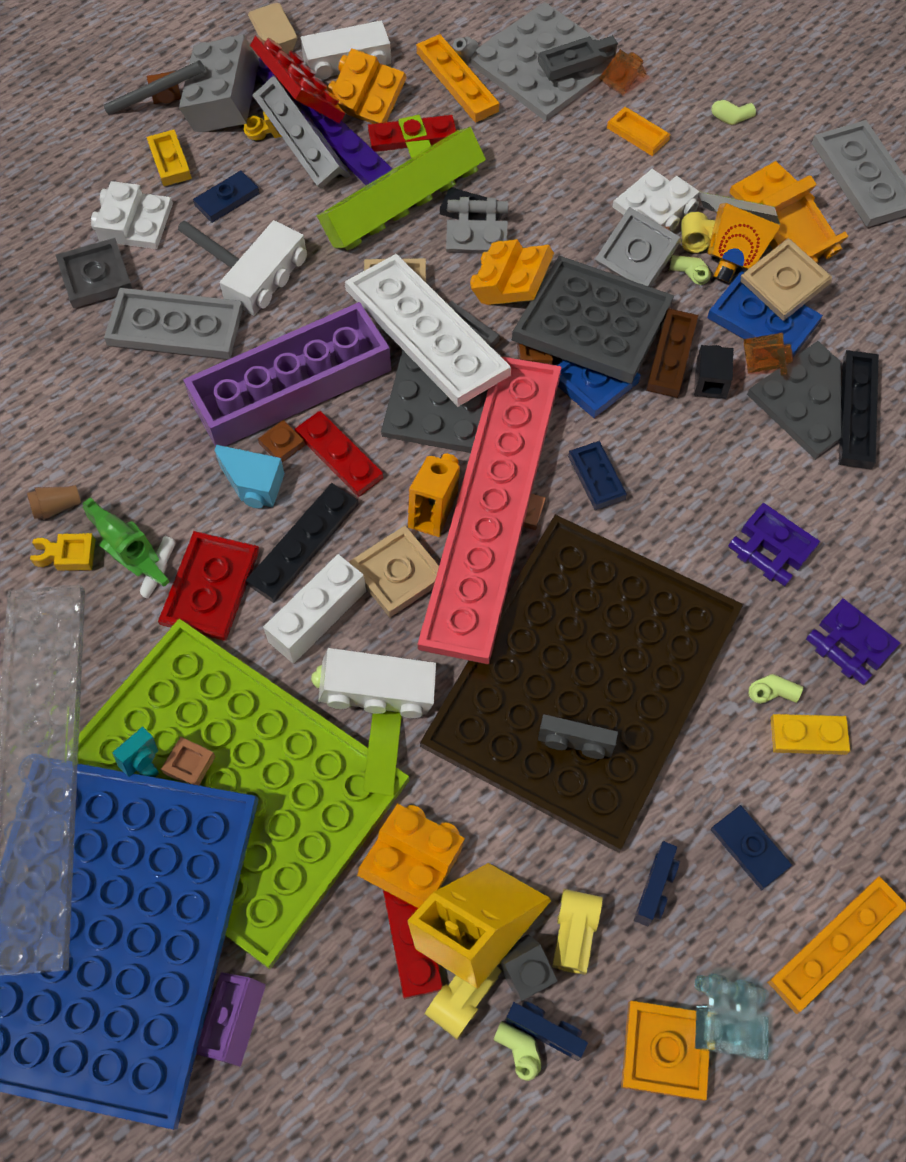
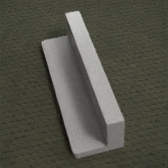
[252,76,351,189]

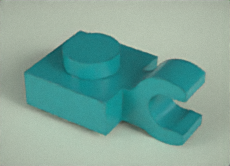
[112,726,159,777]

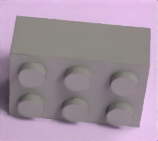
[179,34,259,132]

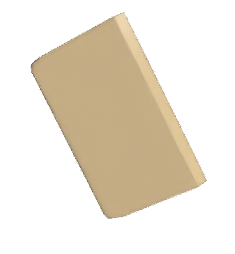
[248,3,297,54]

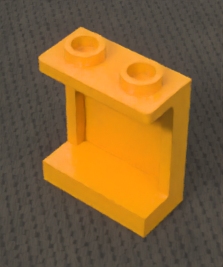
[759,175,849,263]

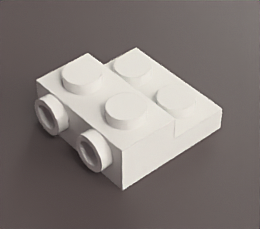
[613,169,700,232]
[91,181,173,249]

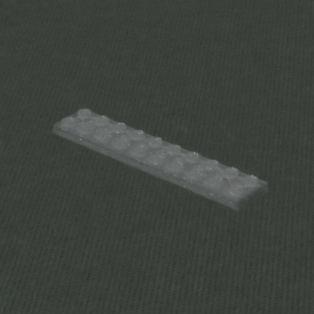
[0,585,85,976]

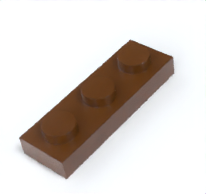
[646,308,699,398]

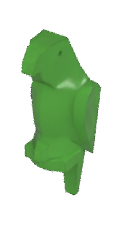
[82,497,170,587]

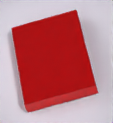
[158,531,260,641]

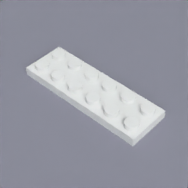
[345,254,511,407]

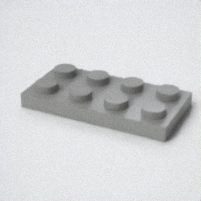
[812,120,906,227]
[104,288,243,359]

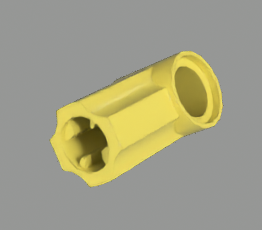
[681,212,715,253]
[552,889,603,975]
[425,966,502,1040]

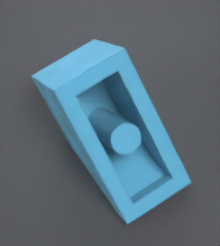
[214,445,285,508]

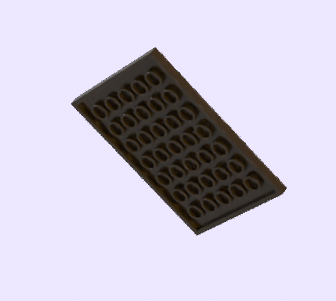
[420,514,744,853]

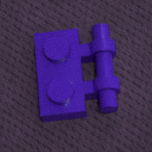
[728,503,820,587]
[806,598,900,685]

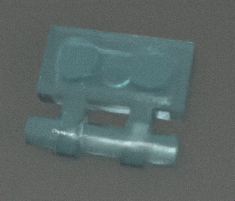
[694,973,769,1060]

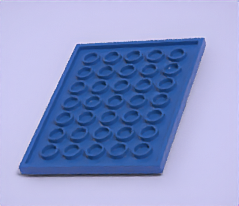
[0,756,259,1130]

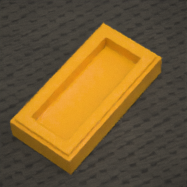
[607,107,671,156]

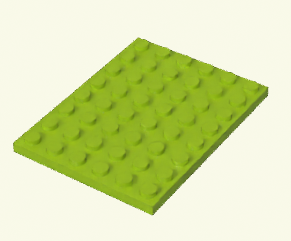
[56,619,410,970]

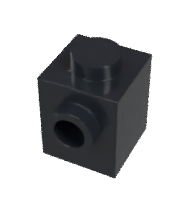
[694,345,734,399]

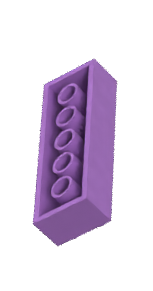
[183,302,391,447]

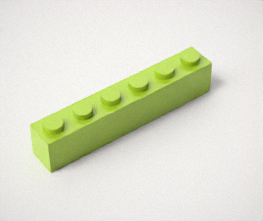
[316,127,486,250]

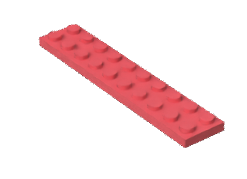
[417,357,561,664]

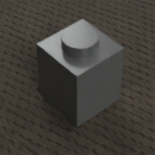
[499,934,557,1001]

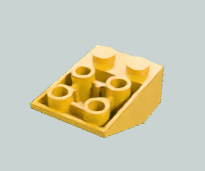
[407,863,551,989]

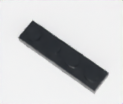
[838,350,879,469]
[245,483,359,603]

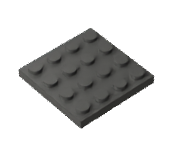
[511,255,674,384]

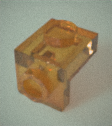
[599,49,647,95]
[744,333,793,376]

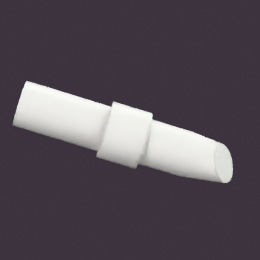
[140,536,176,598]

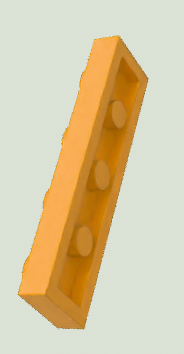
[416,34,500,123]
[767,876,906,1014]

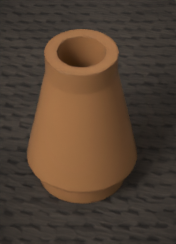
[27,485,81,520]

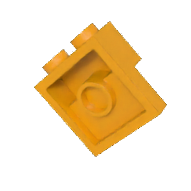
[327,48,407,124]
[470,239,554,305]
[357,803,465,908]

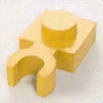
[30,533,96,571]

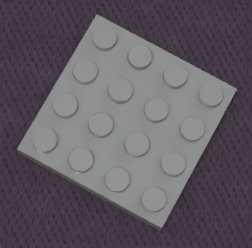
[467,2,624,121]

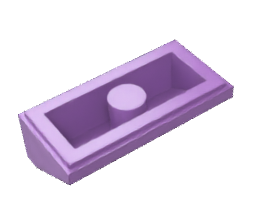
[196,972,266,1067]

